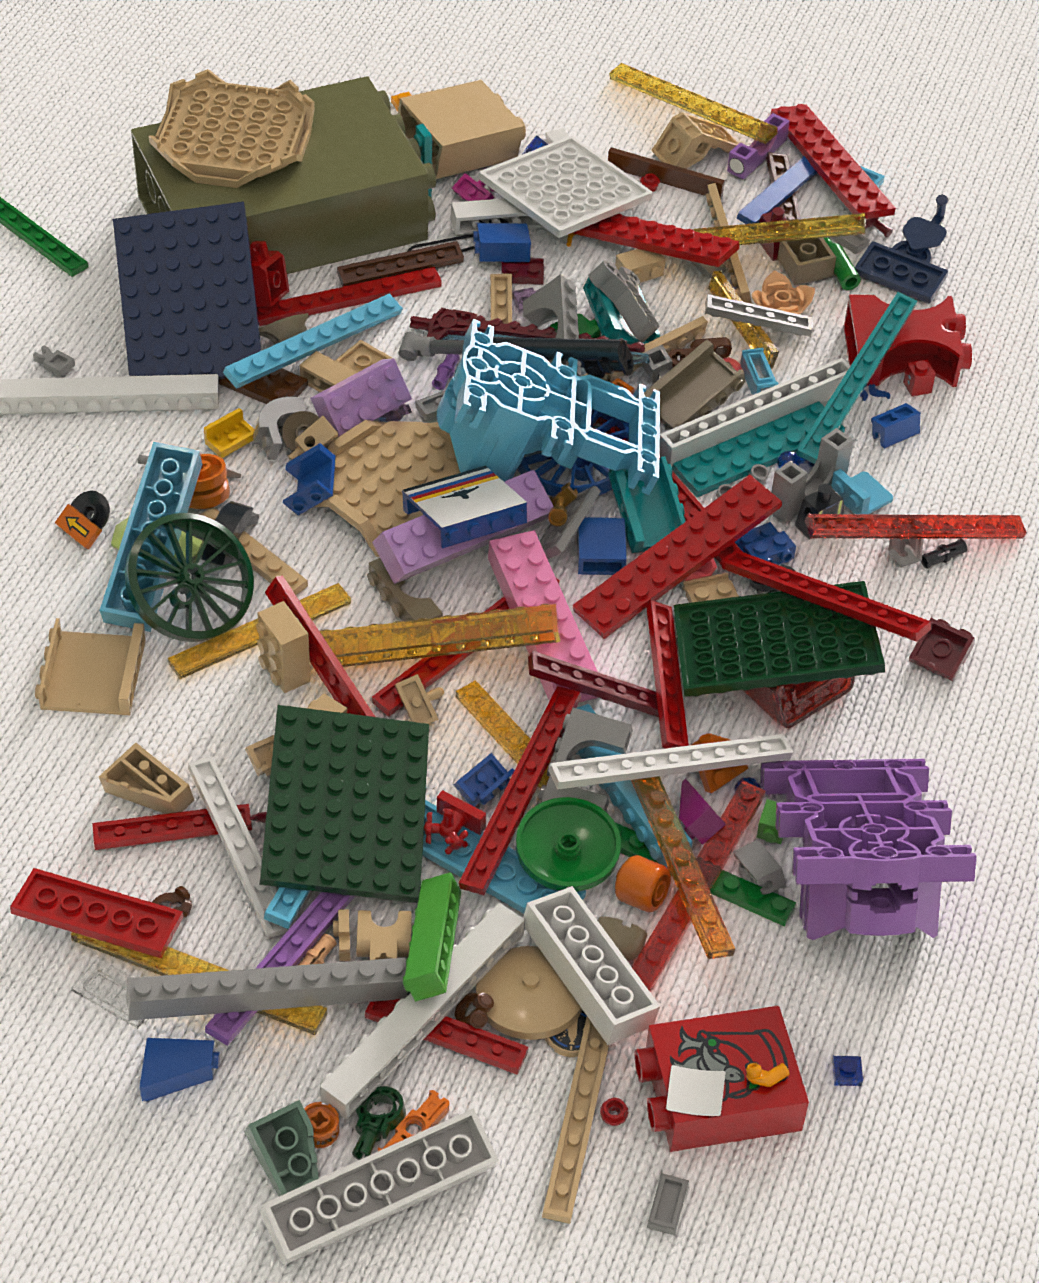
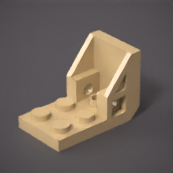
[651,112,739,169]

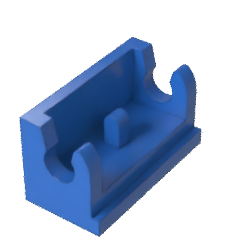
[871,403,921,449]

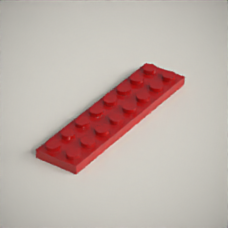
[574,213,740,267]

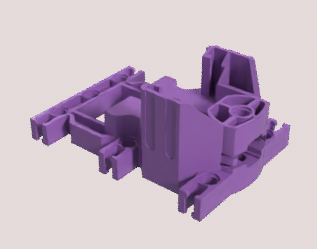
[760,759,977,940]

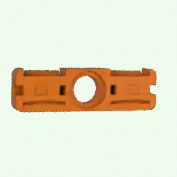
[378,1090,450,1151]

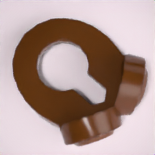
[152,886,192,918]
[454,993,494,1028]

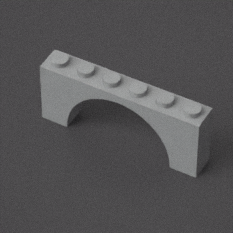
[523,274,581,377]

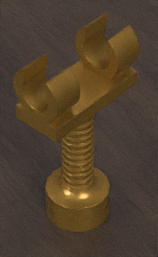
[548,482,578,526]

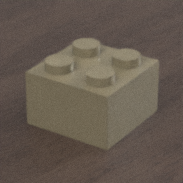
[778,231,836,285]

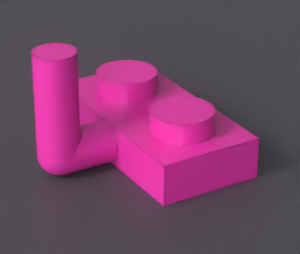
[452,173,495,201]

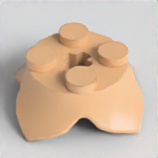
[751,270,815,315]

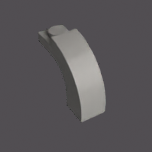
[253,397,306,460]

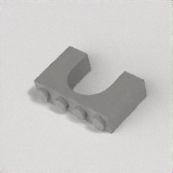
[771,428,854,523]
[539,707,633,812]

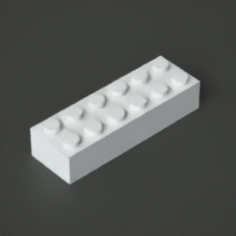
[523,886,660,1045]

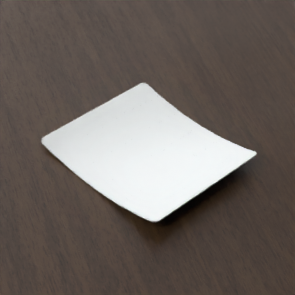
[666,1065,726,1116]

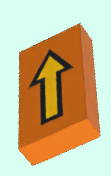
[55,504,102,549]

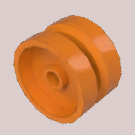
[189,454,230,509]

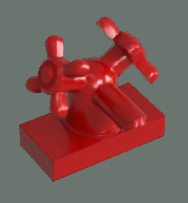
[424,790,486,855]

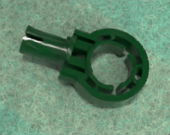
[352,1086,406,1160]

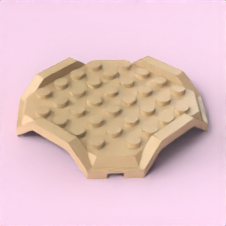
[149,69,315,188]
[314,420,461,557]

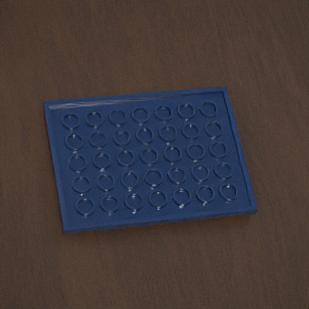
[113,201,262,380]

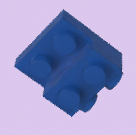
[735,522,796,565]

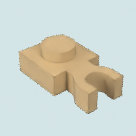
[333,909,350,961]

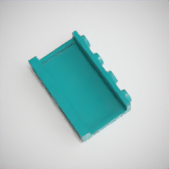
[583,277,660,344]
[608,456,686,553]

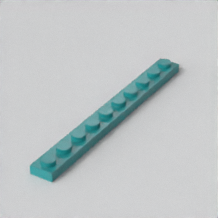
[796,292,917,464]

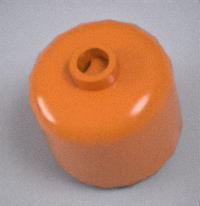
[615,855,671,913]

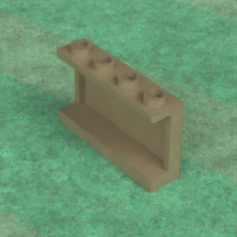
[644,339,745,429]

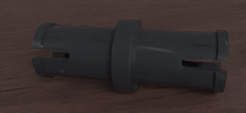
[921,539,967,569]

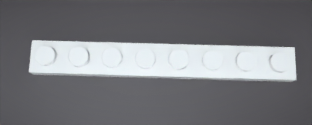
[188,755,293,939]

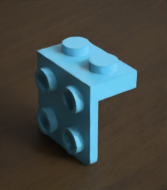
[831,469,893,519]

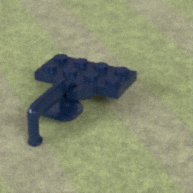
[855,194,949,304]

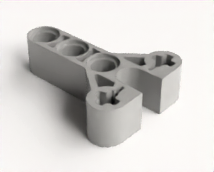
[588,260,660,342]

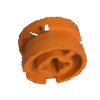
[304,1102,339,1148]

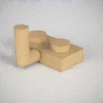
[394,674,444,724]

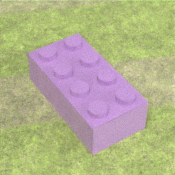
[310,358,412,437]

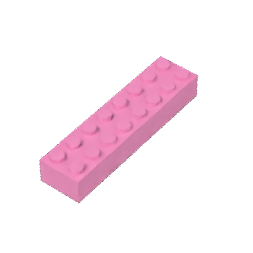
[488,530,598,703]

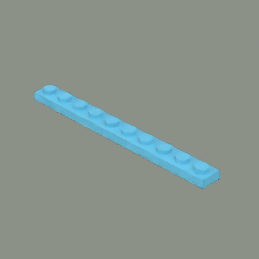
[223,293,403,389]

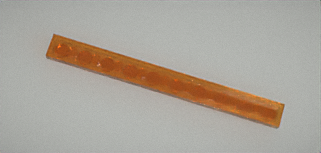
[631,776,735,959]

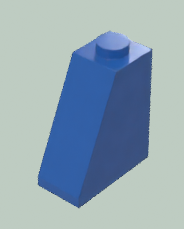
[139,1038,220,1102]

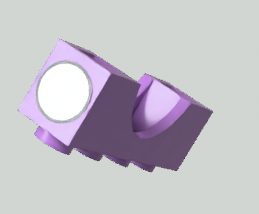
[727,113,790,179]

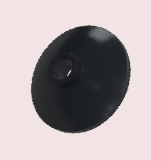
[71,491,110,529]

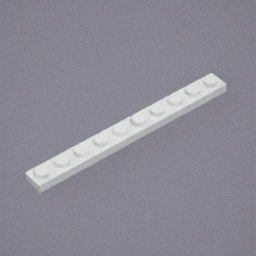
[548,734,793,789]

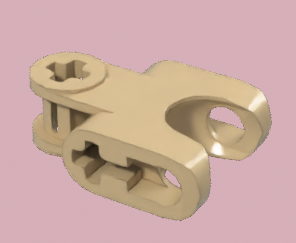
[357,910,412,960]

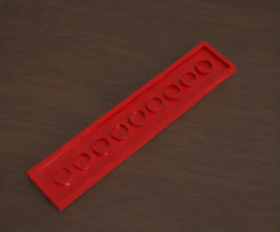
[770,104,896,221]
[572,475,782,639]

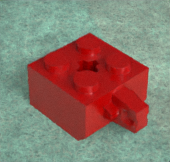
[250,241,290,307]

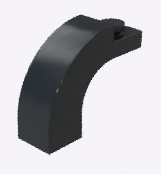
[201,501,260,566]

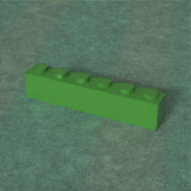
[403,872,462,1002]

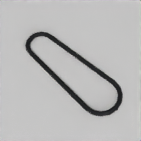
[407,234,474,252]

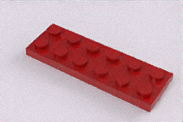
[10,868,183,959]

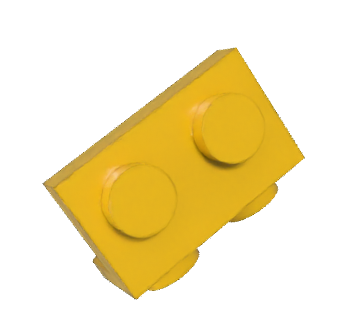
[204,408,254,458]

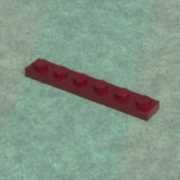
[528,651,659,717]

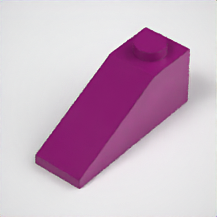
[679,778,726,845]

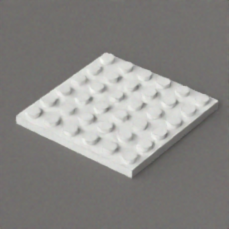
[478,135,653,238]

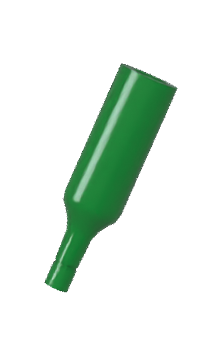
[819,229,861,291]

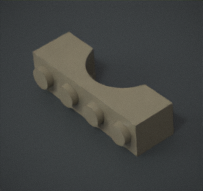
[367,558,443,640]

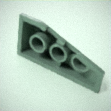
[244,1100,319,1196]

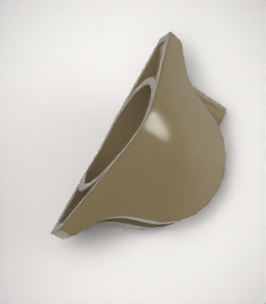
[259,313,309,344]

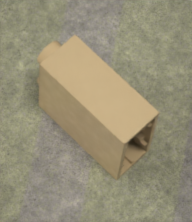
[397,80,526,179]

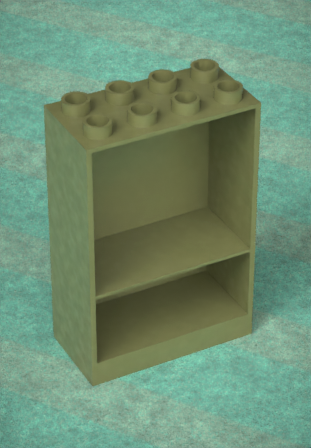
[131,76,436,274]

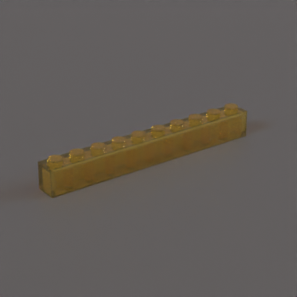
[320,604,561,667]

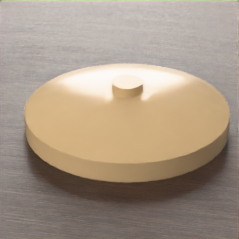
[476,946,582,1040]

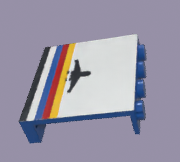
[402,466,527,548]

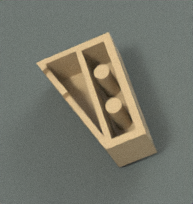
[99,742,194,814]

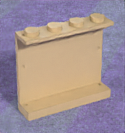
[35,618,146,716]

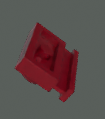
[501,258,544,285]

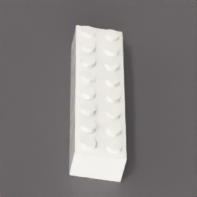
[259,1108,499,1266]

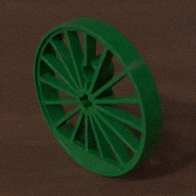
[125,513,254,642]

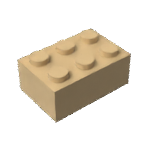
[256,601,311,693]

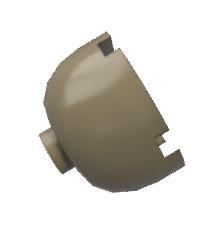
[597,917,648,962]

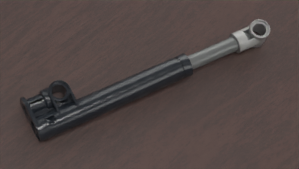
[398,332,634,379]

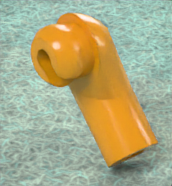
[746,1063,789,1087]

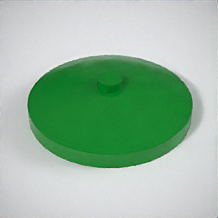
[516,797,621,892]

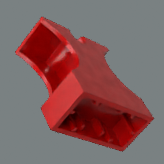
[843,294,972,387]

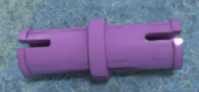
[432,354,460,390]

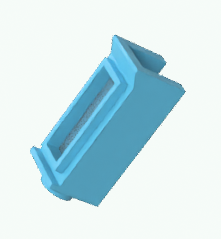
[740,348,778,395]

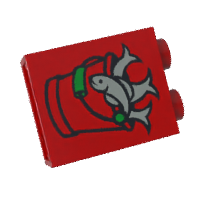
[634,1005,809,1152]

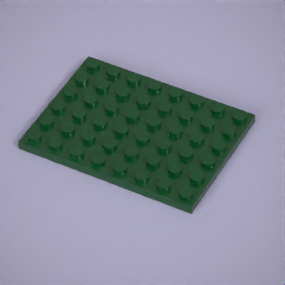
[673,581,885,697]
[259,705,429,903]

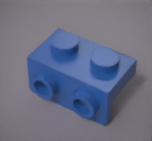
[453,753,515,807]

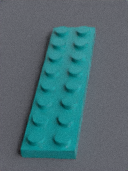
[672,401,845,498]

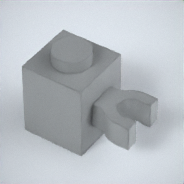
[642,345,672,383]

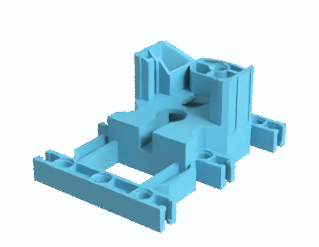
[437,319,660,495]

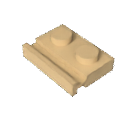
[682,573,739,603]

